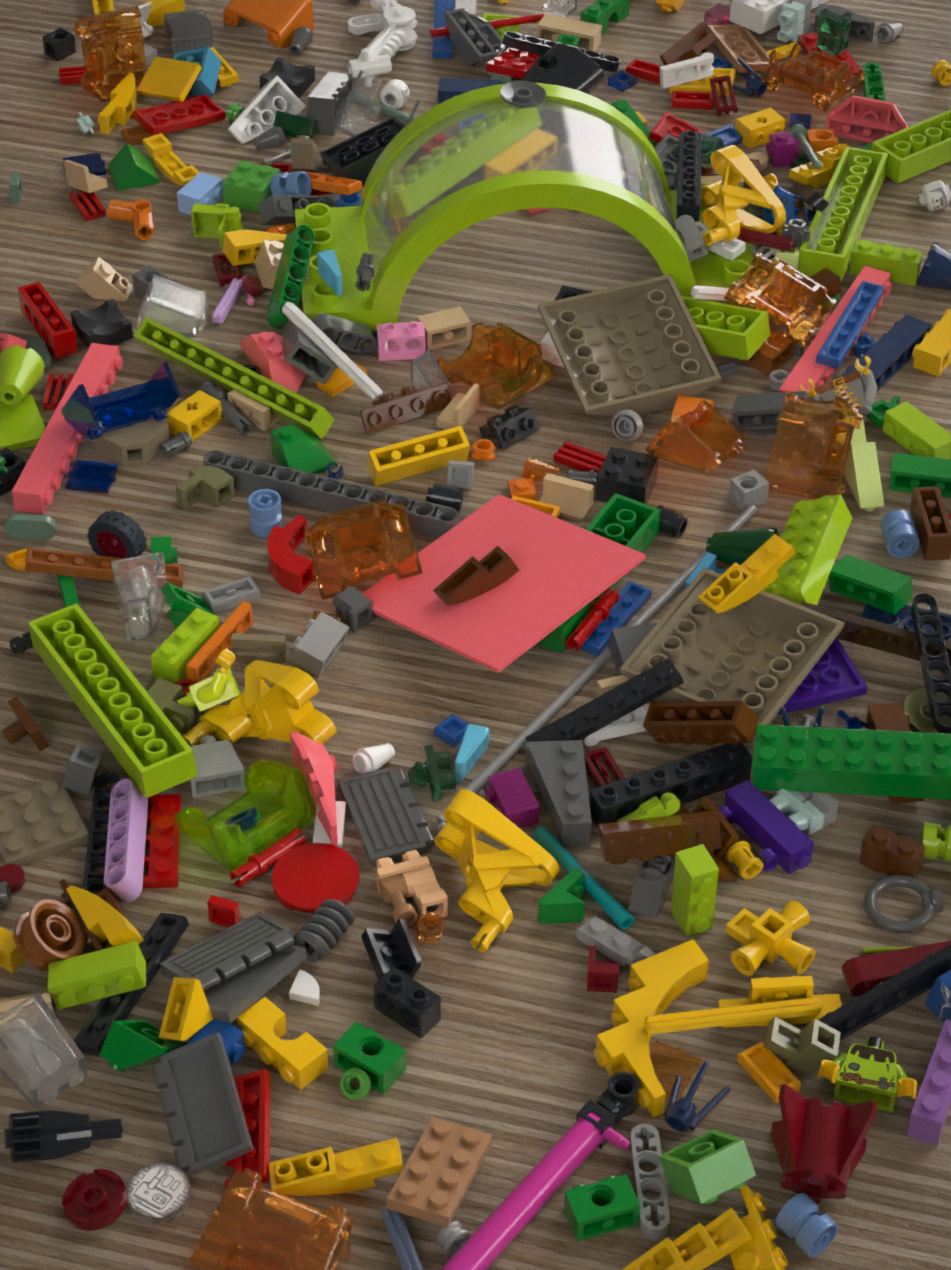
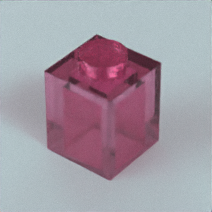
[704,3,734,26]

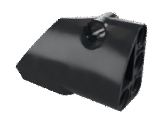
[522,43,604,128]

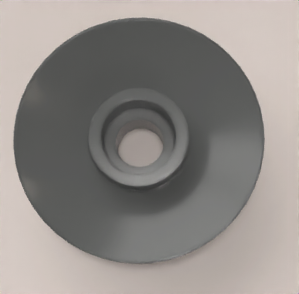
[500,80,546,108]

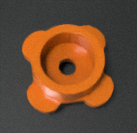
[471,439,496,461]

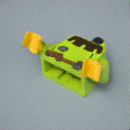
[817,1036,917,1112]

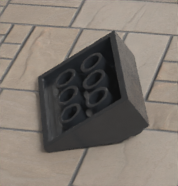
[319,116,424,187]

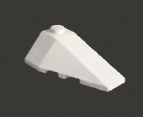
[227,76,306,145]

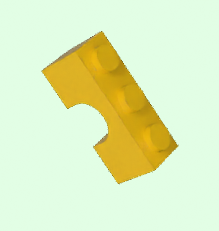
[237,997,329,1090]

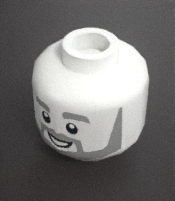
[380,79,410,110]
[918,180,951,212]

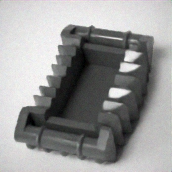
[163,9,213,58]

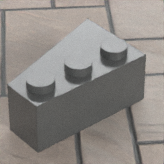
[731,391,818,447]

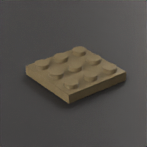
[0,778,89,866]

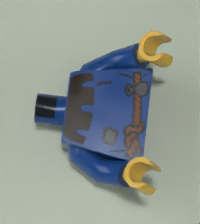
[762,173,816,236]

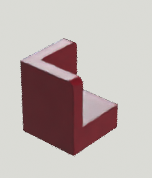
[587,945,619,993]

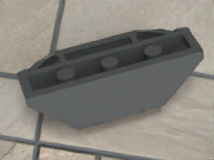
[445,8,506,66]

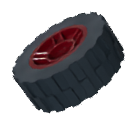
[87,510,147,560]

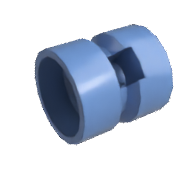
[270,171,312,196]
[248,489,283,537]
[880,510,920,558]
[775,1193,839,1257]

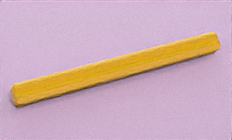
[644,996,822,1035]

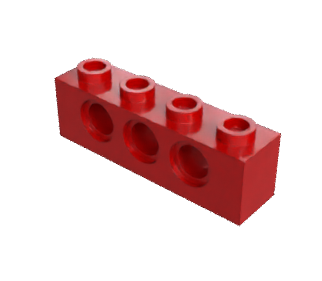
[18,281,77,359]

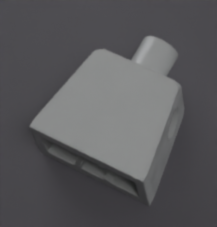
[191,735,246,798]

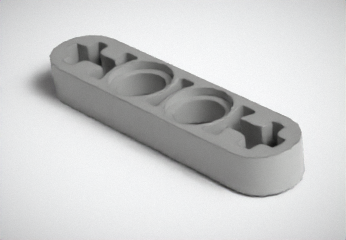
[630,1123,670,1239]

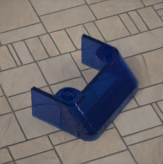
[61,362,182,440]

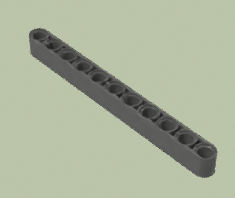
[203,450,458,539]

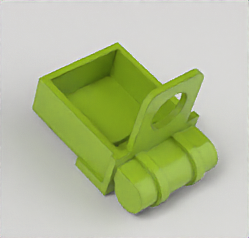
[191,203,243,247]
[617,792,680,822]

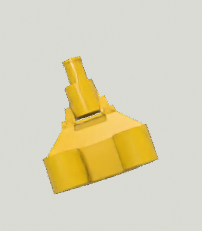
[701,145,786,246]
[182,660,337,747]
[434,789,560,953]

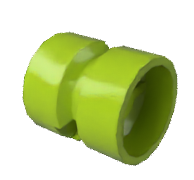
[920,821,951,862]

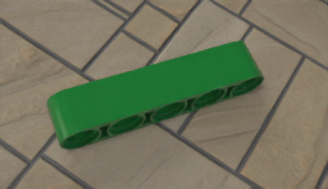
[267,225,314,328]

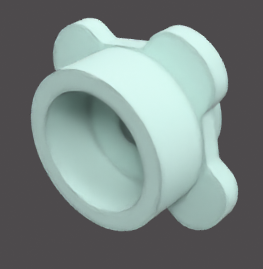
[75,112,94,134]

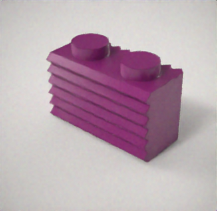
[484,768,539,829]

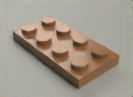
[706,24,776,73]
[386,1117,492,1228]

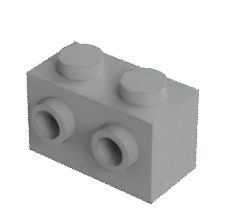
[291,612,349,677]

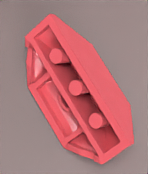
[826,95,908,143]
[240,332,308,393]

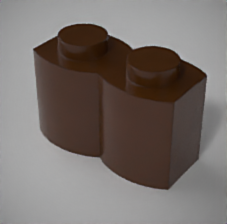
[859,825,925,878]

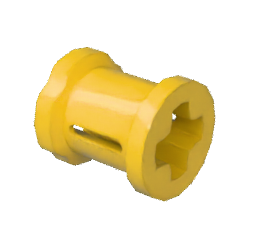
[726,841,764,880]

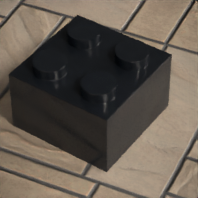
[596,447,659,504]

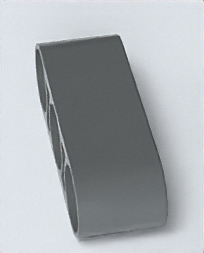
[312,314,377,355]

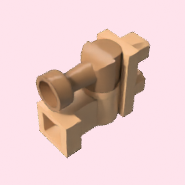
[377,850,448,926]

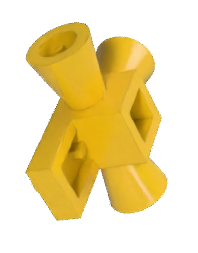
[725,900,816,976]

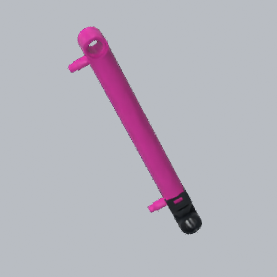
[440,1072,639,1270]

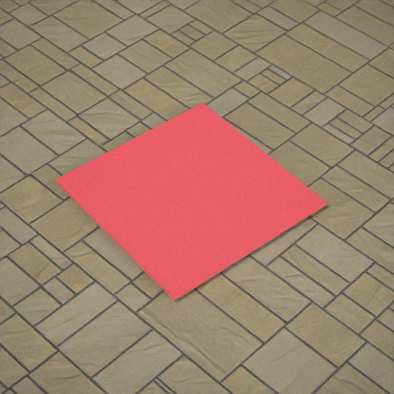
[362,494,646,673]

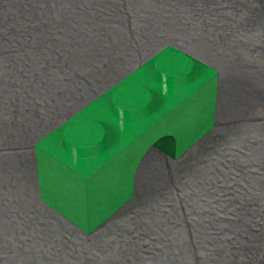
[580,0,630,35]

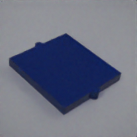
[63,153,106,176]
[66,460,119,494]

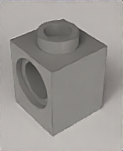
[728,469,769,512]

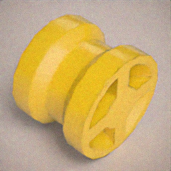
[931,60,951,86]

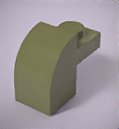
[176,466,235,510]
[147,678,196,734]
[764,1017,841,1072]

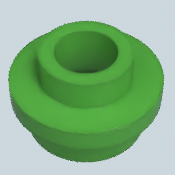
[225,102,243,123]
[340,1068,371,1100]

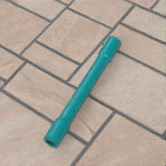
[533,826,635,930]

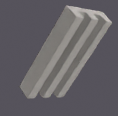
[202,576,261,614]

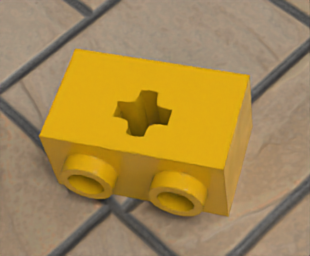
[736,107,785,149]
[166,390,222,442]

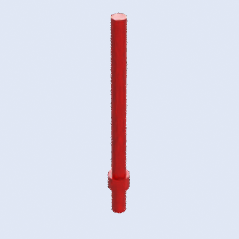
[430,13,544,38]

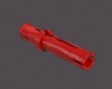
[565,588,620,651]
[229,828,307,888]

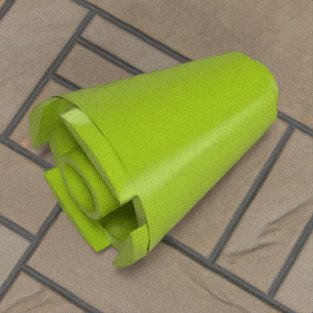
[0,345,44,405]

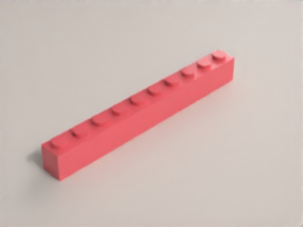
[779,266,892,408]
[12,343,123,514]

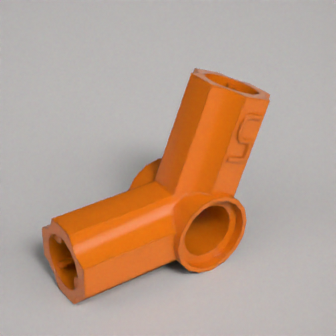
[107,199,154,241]

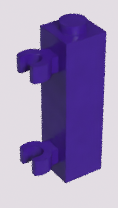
[719,780,814,874]

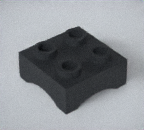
[259,57,315,98]
[71,299,133,349]

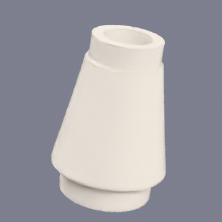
[353,743,395,774]

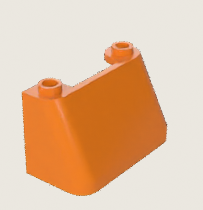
[223,0,314,49]

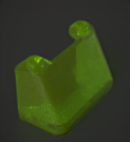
[174,758,316,870]

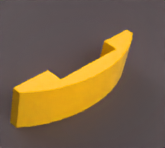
[143,133,200,186]

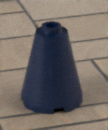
[917,243,951,290]

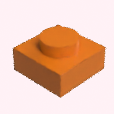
[508,478,536,501]

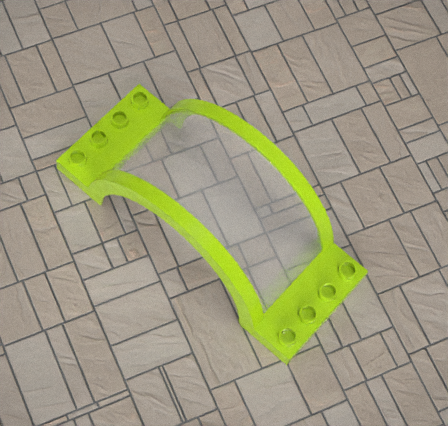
[295,83,763,333]

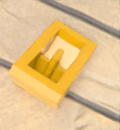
[158,977,213,1042]

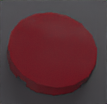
[62,1168,128,1231]

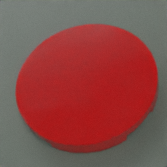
[272,843,360,913]

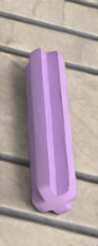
[211,278,243,325]

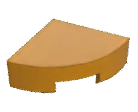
[5,547,29,571]

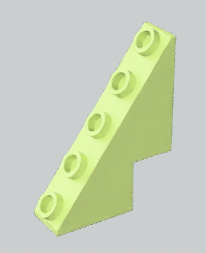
[826,420,884,511]

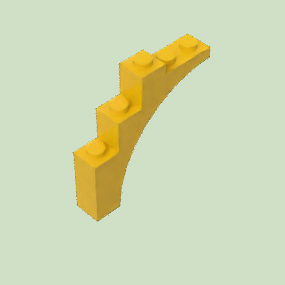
[594,939,709,1117]

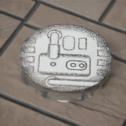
[126,1163,191,1224]

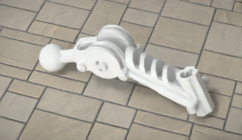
[348,0,417,86]

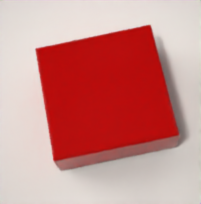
[207,895,240,928]

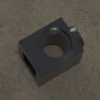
[43,28,76,61]

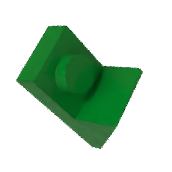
[161,582,214,628]
[537,868,585,924]

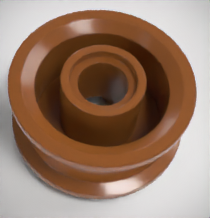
[13,899,85,971]

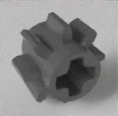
[782,219,811,247]

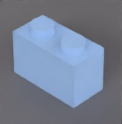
[177,172,223,215]

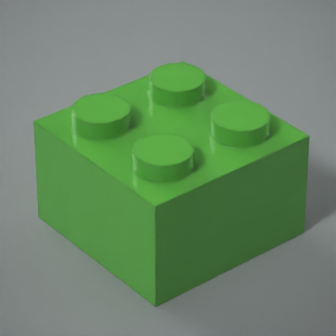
[222,161,280,213]
[659,1129,756,1204]

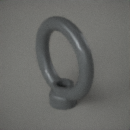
[864,875,943,933]

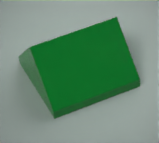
[108,143,160,191]

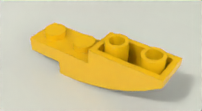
[98,73,137,135]
[789,144,850,189]
[698,534,795,614]
[268,1138,404,1196]

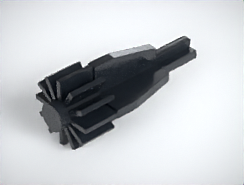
[4,1110,123,1163]

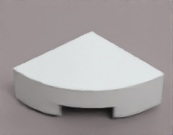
[289,970,320,1006]

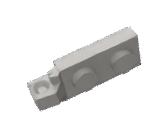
[576,916,656,967]

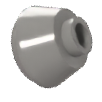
[611,409,643,443]

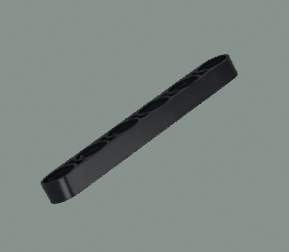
[502,32,620,72]
[790,181,829,213]
[911,593,951,734]
[83,772,120,892]

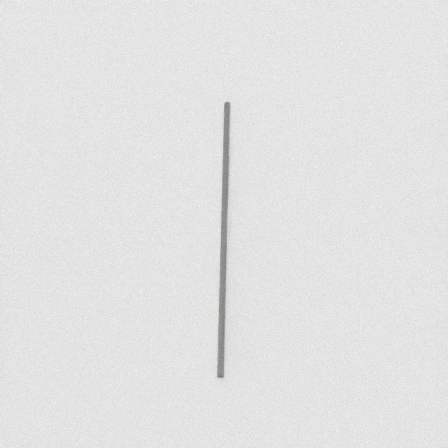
[435,504,758,824]

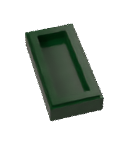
[273,110,317,139]

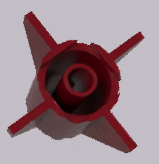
[771,1084,878,1204]

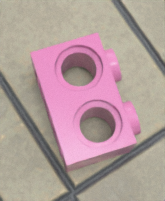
[377,322,425,361]

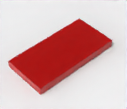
[133,94,226,136]

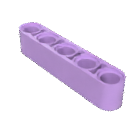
[104,779,148,903]

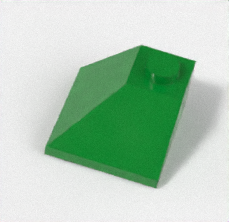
[271,424,338,474]
[99,1019,187,1072]

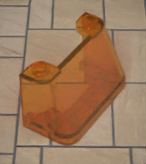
[645,400,747,473]

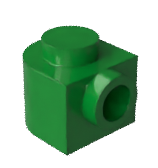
[151,537,178,564]

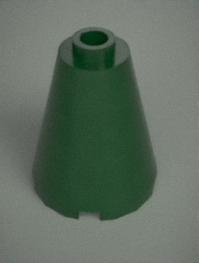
[706,527,779,566]

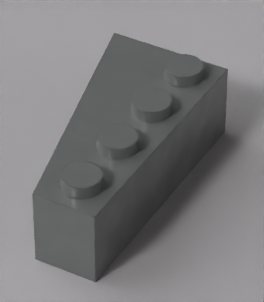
[306,72,353,136]
[526,740,591,847]

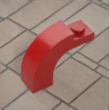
[267,514,314,595]

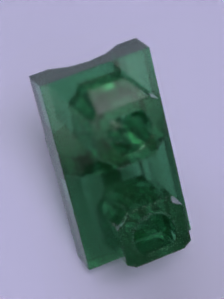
[408,745,456,801]

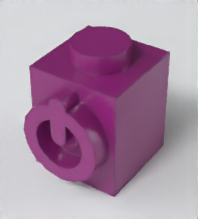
[766,132,799,167]

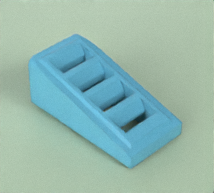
[317,249,343,296]
[454,724,489,783]

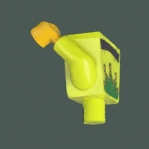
[176,649,241,712]

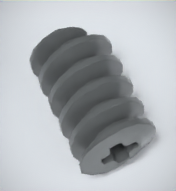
[293,899,355,962]

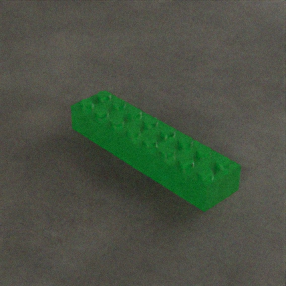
[537,493,661,653]
[752,724,951,800]

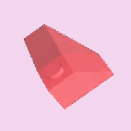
[290,732,338,846]

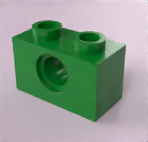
[333,1022,406,1095]
[564,1174,640,1242]

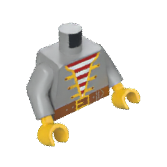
[800,356,877,423]

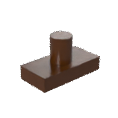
[2,696,50,751]

